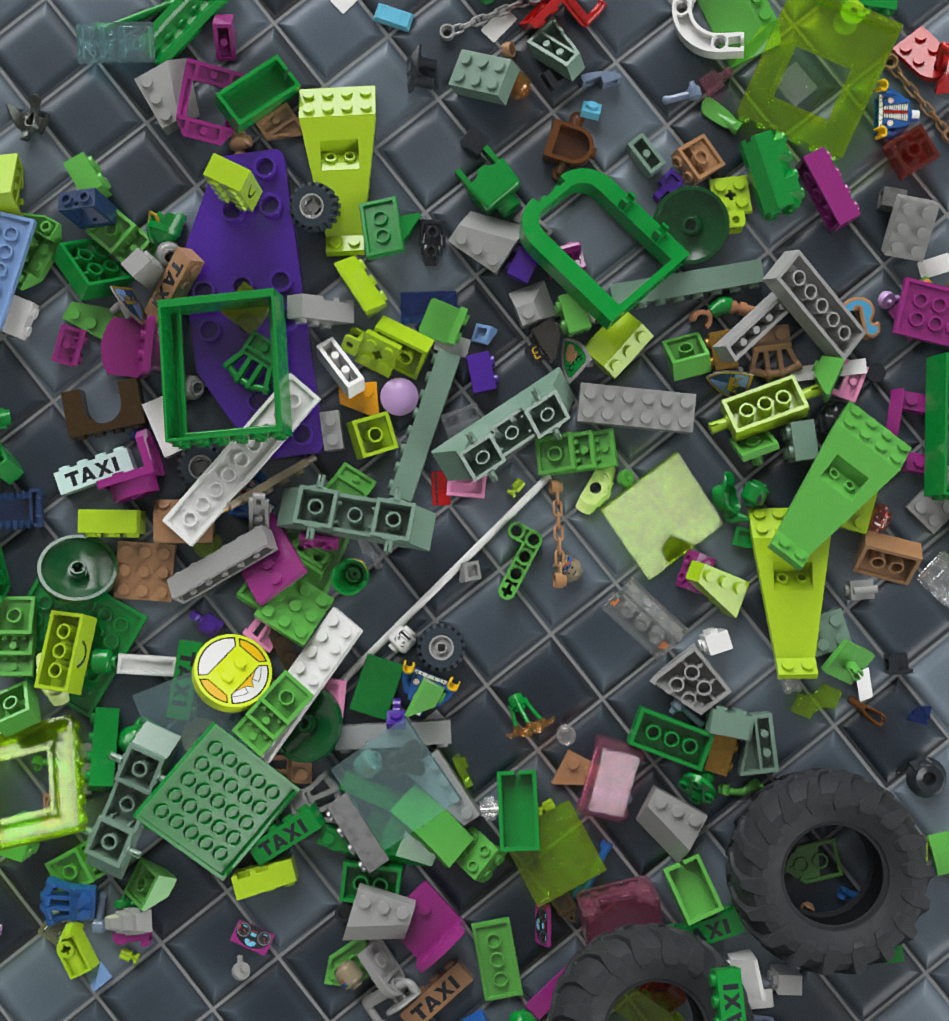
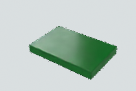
[359,196,405,260]
[349,653,403,720]

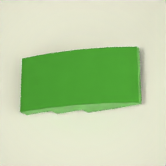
[85,208,169,263]
[534,428,618,476]
[0,596,37,677]
[231,670,314,758]
[390,783,474,868]
[45,840,134,891]

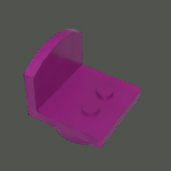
[101,315,161,380]
[96,429,167,504]
[400,881,466,973]

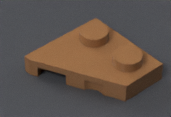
[255,102,303,141]
[551,749,603,785]

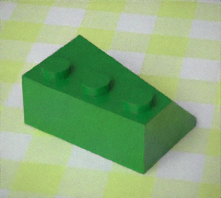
[53,238,136,301]

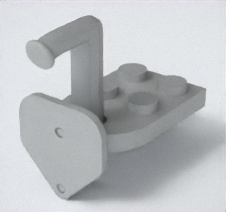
[357,939,422,1021]

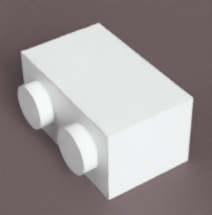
[0,295,39,341]

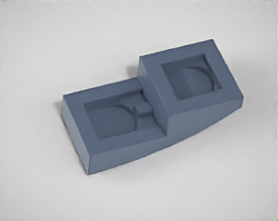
[579,71,622,89]

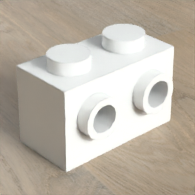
[697,627,733,656]

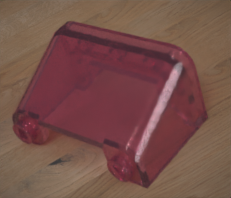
[575,734,644,822]
[576,876,663,945]

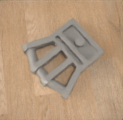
[288,770,342,823]

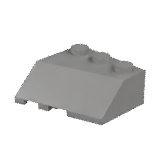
[448,211,520,275]
[343,883,416,940]

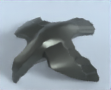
[6,94,51,142]

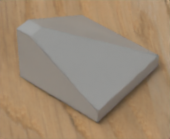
[459,560,482,583]

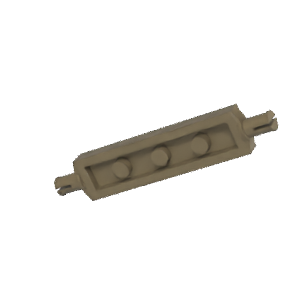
[227,454,317,510]

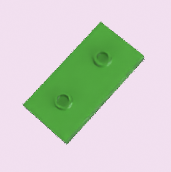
[471,916,523,1002]

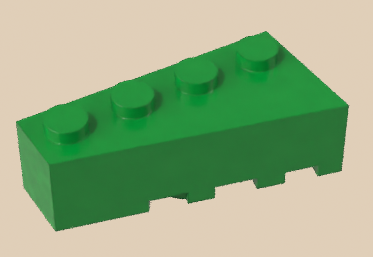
[85,707,120,792]

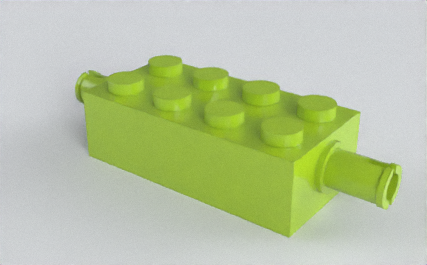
[708,374,821,442]

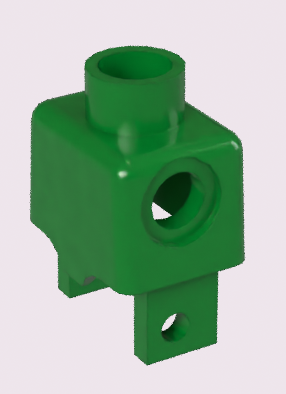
[455,145,521,218]

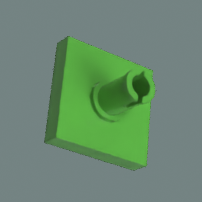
[729,430,780,466]
[821,639,875,685]

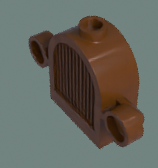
[542,112,597,182]

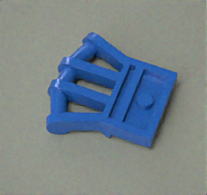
[40,876,97,926]

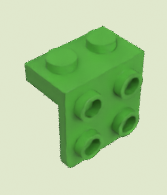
[419,298,470,347]
[455,826,508,883]

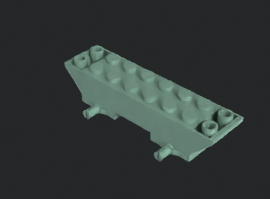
[431,367,575,483]
[276,474,436,553]
[78,720,182,879]

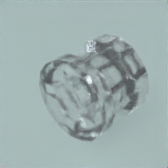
[781,679,802,695]
[556,724,576,745]

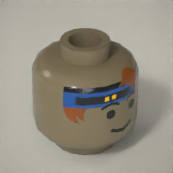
[553,554,583,583]
[335,959,364,990]

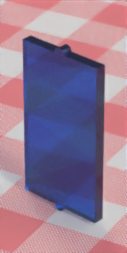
[399,291,459,324]

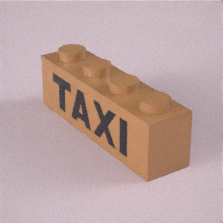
[144,247,205,325]
[399,957,473,1021]

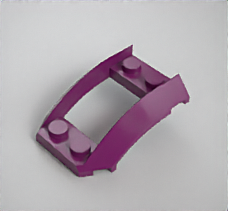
[176,58,244,146]
[886,388,926,475]

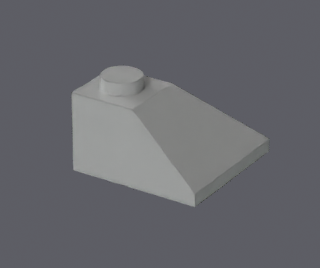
[508,280,556,329]

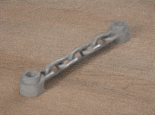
[440,0,541,41]

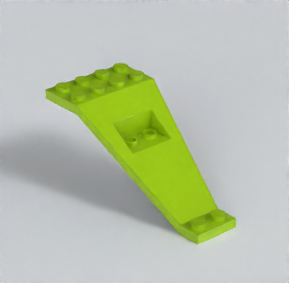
[299,86,376,257]
[747,508,831,679]

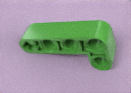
[498,522,542,600]

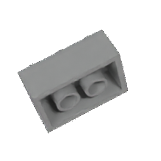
[881,194,940,262]

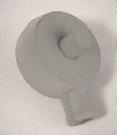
[232,955,250,981]

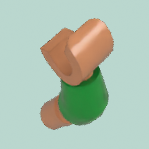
[689,297,756,329]

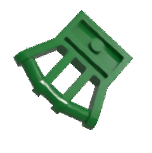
[222,330,273,396]

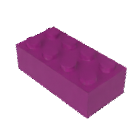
[795,146,860,234]

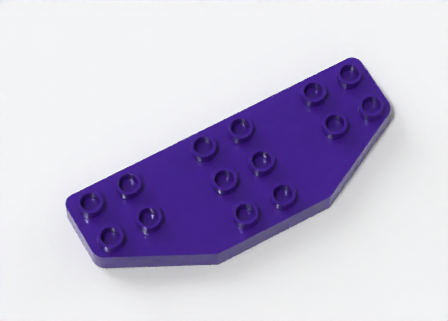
[185,149,324,461]

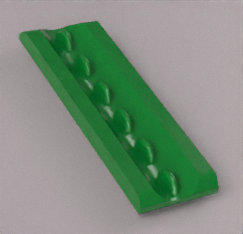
[135,0,230,66]

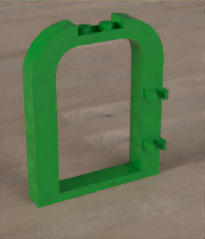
[519,168,690,330]

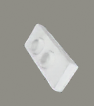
[116,653,176,677]

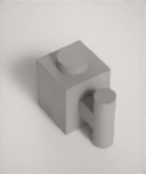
[843,579,878,601]

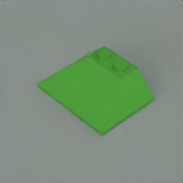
[697,0,781,69]

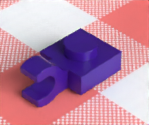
[652,168,685,203]
[189,610,225,639]
[386,698,407,729]

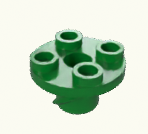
[678,769,717,805]

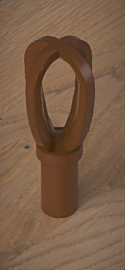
[847,695,886,726]

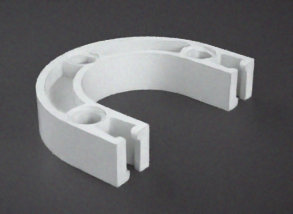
[672,0,744,59]

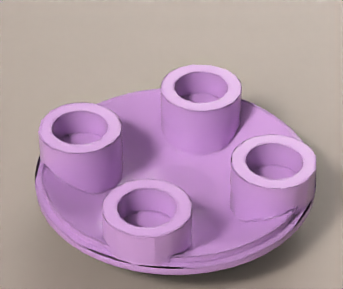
[380,378,419,416]

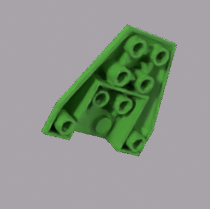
[16,213,62,291]

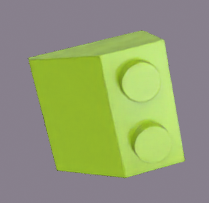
[346,411,399,460]

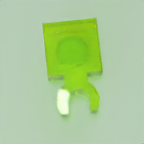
[452,753,473,788]

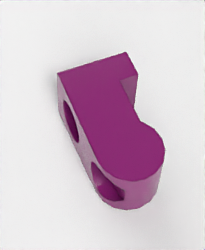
[113,931,153,947]

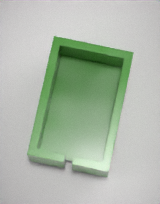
[660,854,724,926]

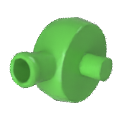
[617,469,634,493]

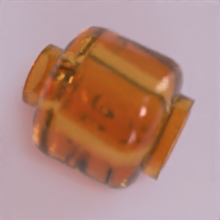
[510,71,532,100]

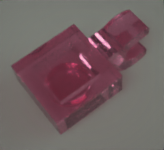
[698,66,733,98]

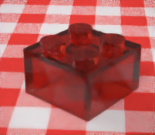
[882,124,940,181]

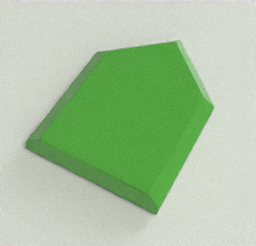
[784,837,843,884]
[324,940,370,989]

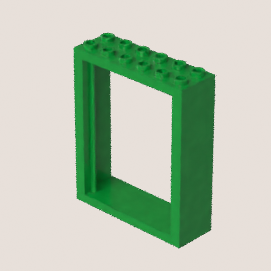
[157,288,293,449]
[924,352,949,501]

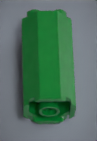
[738,130,805,222]

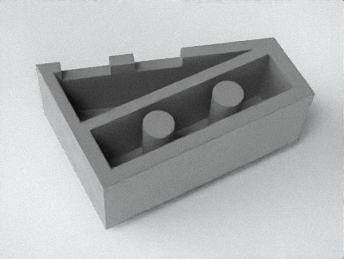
[121,248,166,293]
[287,293,354,329]

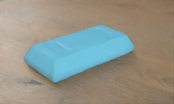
[373,3,414,33]

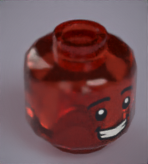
[868,503,893,533]

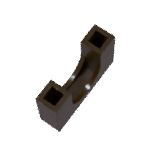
[61,378,149,442]

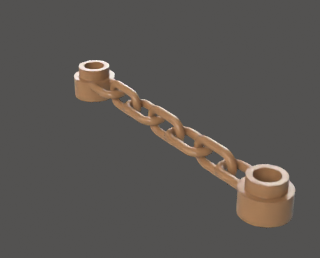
[881,53,949,144]
[549,479,567,588]

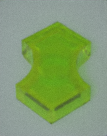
[791,683,842,719]

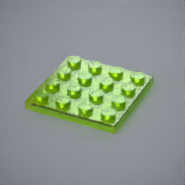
[509,800,607,908]

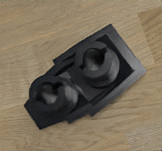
[406,44,437,94]
[419,219,446,266]

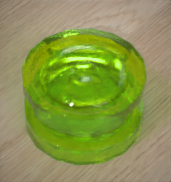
[193,533,223,558]

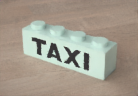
[53,446,137,496]

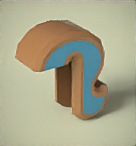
[843,297,881,340]

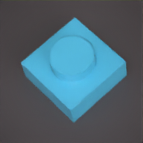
[580,101,602,121]

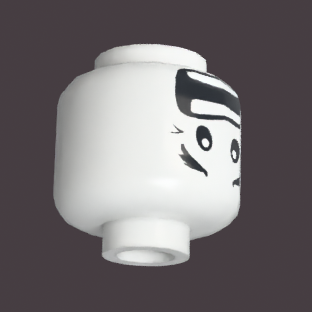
[388,625,417,653]

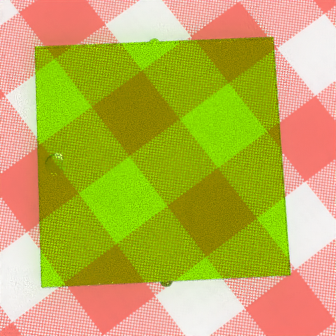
[600,451,724,580]

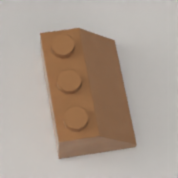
[153,499,216,544]
[852,530,923,586]

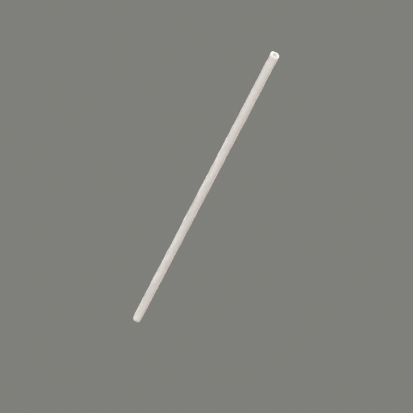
[340,475,552,682]

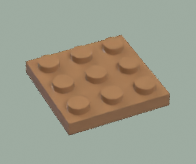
[114,541,177,602]

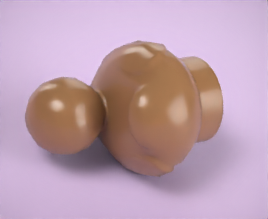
[229,130,253,155]

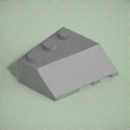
[134,58,200,135]
[649,643,732,715]
[636,785,708,863]

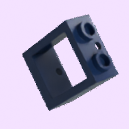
[58,188,116,230]

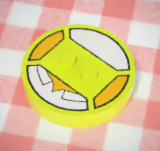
[192,634,272,713]

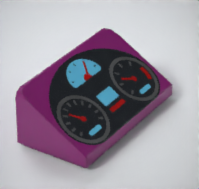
[535,903,551,947]
[230,919,275,956]

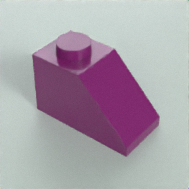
[212,14,236,61]

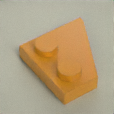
[338,381,379,416]

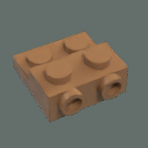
[671,134,725,186]

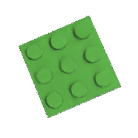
[253,578,335,648]

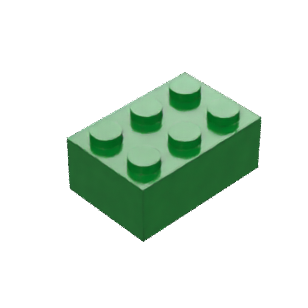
[339,857,403,903]

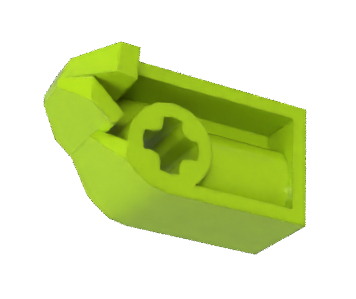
[56,922,100,980]

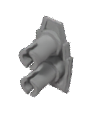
[105,907,153,936]

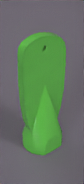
[701,97,743,135]

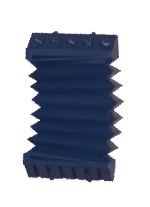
[0,488,45,532]

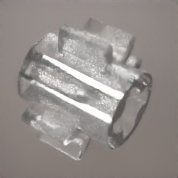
[480,796,499,821]

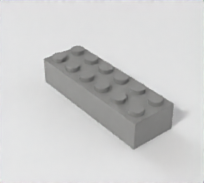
[762,250,867,360]
[576,382,696,434]

